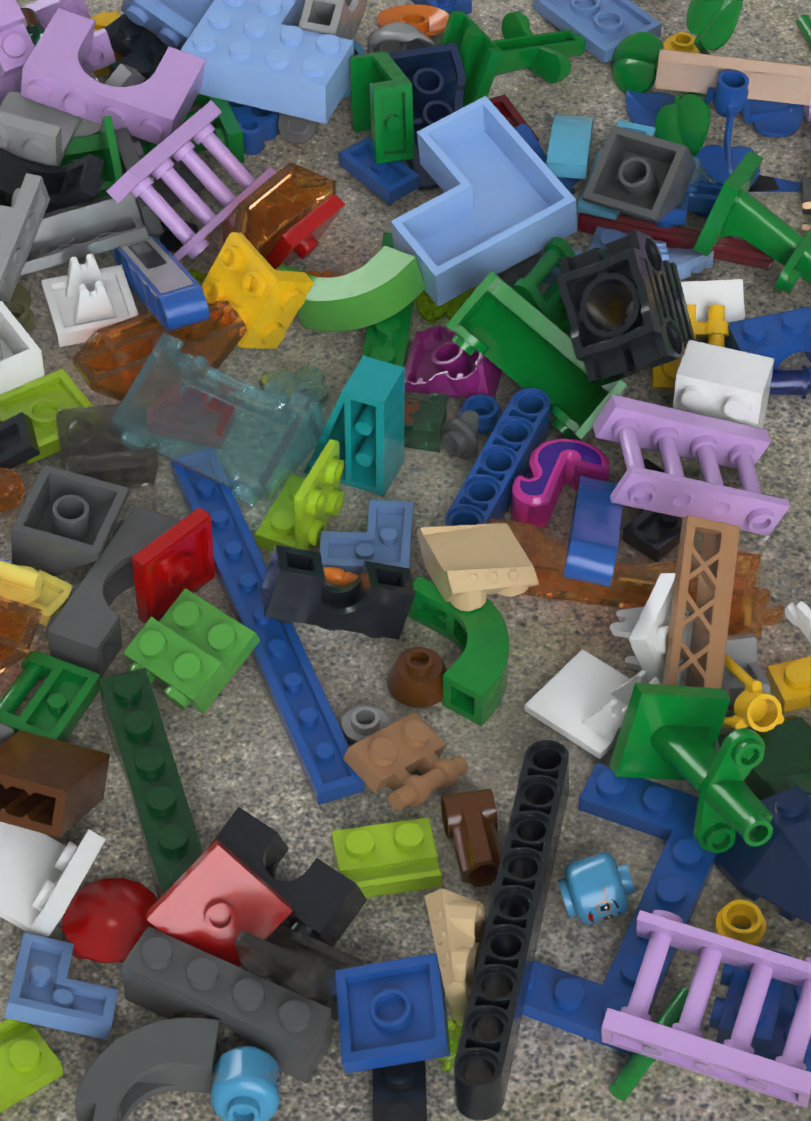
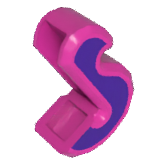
[511,438,609,529]

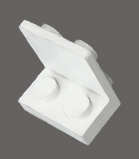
[0,822,106,938]

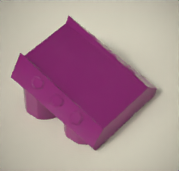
[405,326,502,400]

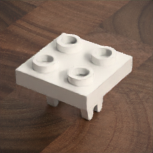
[41,254,141,347]
[610,573,693,686]

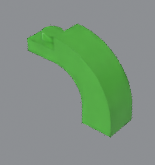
[276,246,426,332]

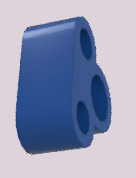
[228,101,280,155]

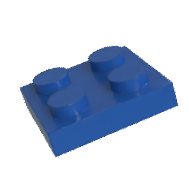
[335,953,451,1073]

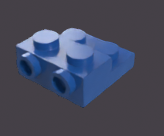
[709,947,811,1072]

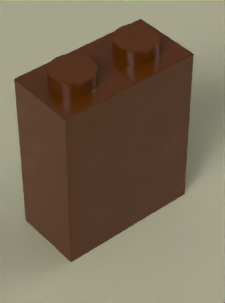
[0,730,110,838]

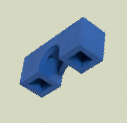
[725,307,811,381]

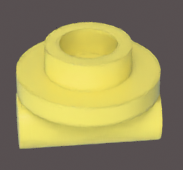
[0,560,43,605]

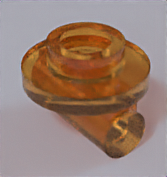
[0,468,24,512]

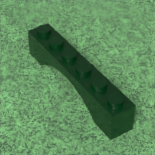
[99,668,203,899]

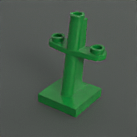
[439,11,585,107]
[693,150,811,294]
[609,683,773,854]

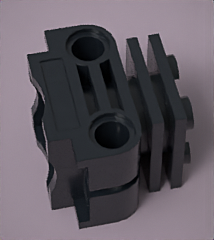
[556,229,696,386]

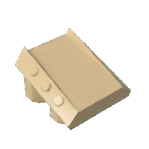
[416,522,539,612]
[424,888,487,1030]

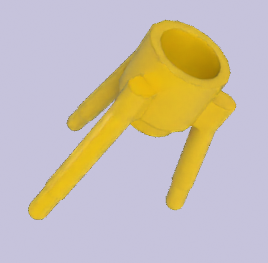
[721,653,784,732]

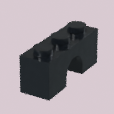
[261,545,415,640]
[206,807,367,949]

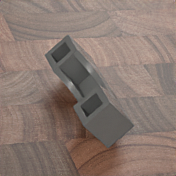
[45,505,181,677]
[121,926,332,1083]

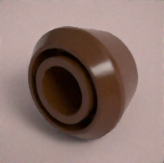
[387,647,448,708]

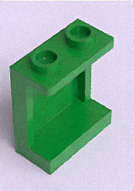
[349,51,414,164]

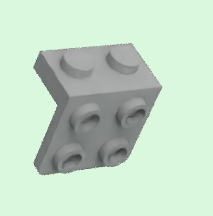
[0,91,82,166]

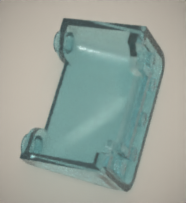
[111,332,326,506]

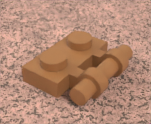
[343,712,468,811]

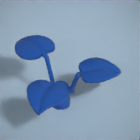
[625,69,805,186]

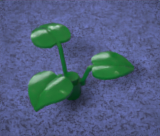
[611,0,743,162]

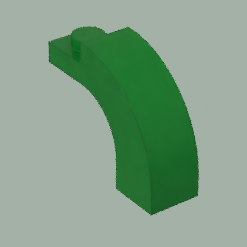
[408,576,509,727]

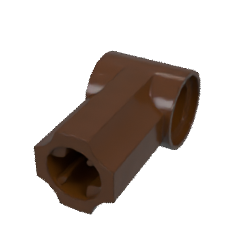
[441,788,502,887]

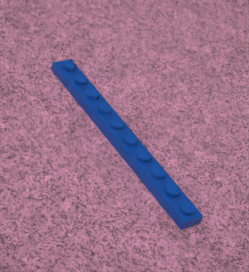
[171,450,364,805]

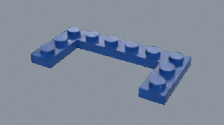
[522,763,718,1055]

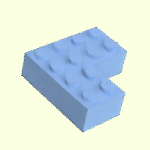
[181,0,354,124]
[391,96,577,306]

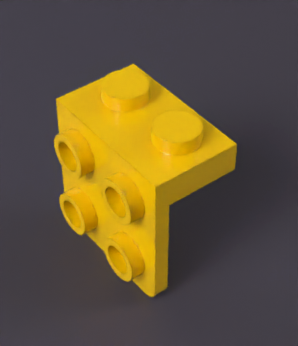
[201,232,314,349]

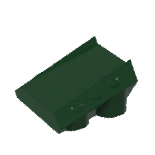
[718,715,811,800]

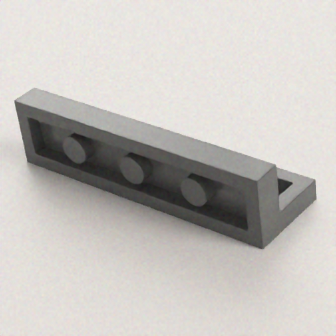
[20,193,149,276]

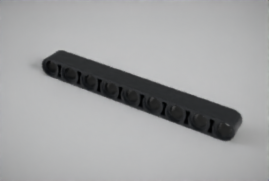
[454,740,569,1121]

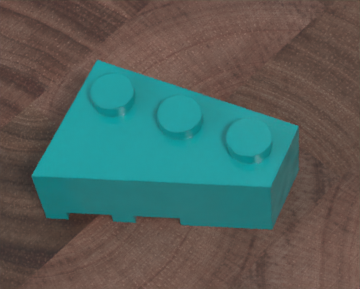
[304,356,405,497]

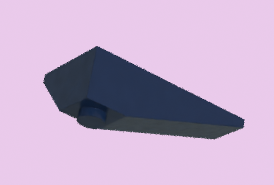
[388,43,466,191]
[715,785,811,924]

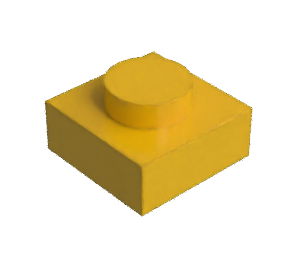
[766,656,811,713]

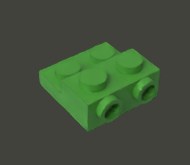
[122,588,260,714]

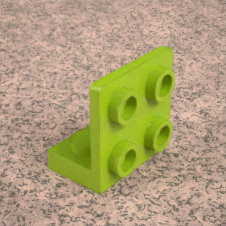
[255,439,345,552]

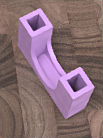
[20,8,206,145]

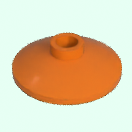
[377,4,449,38]

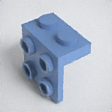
[121,0,214,50]

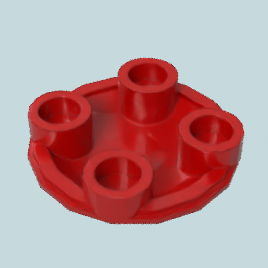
[62,878,159,963]

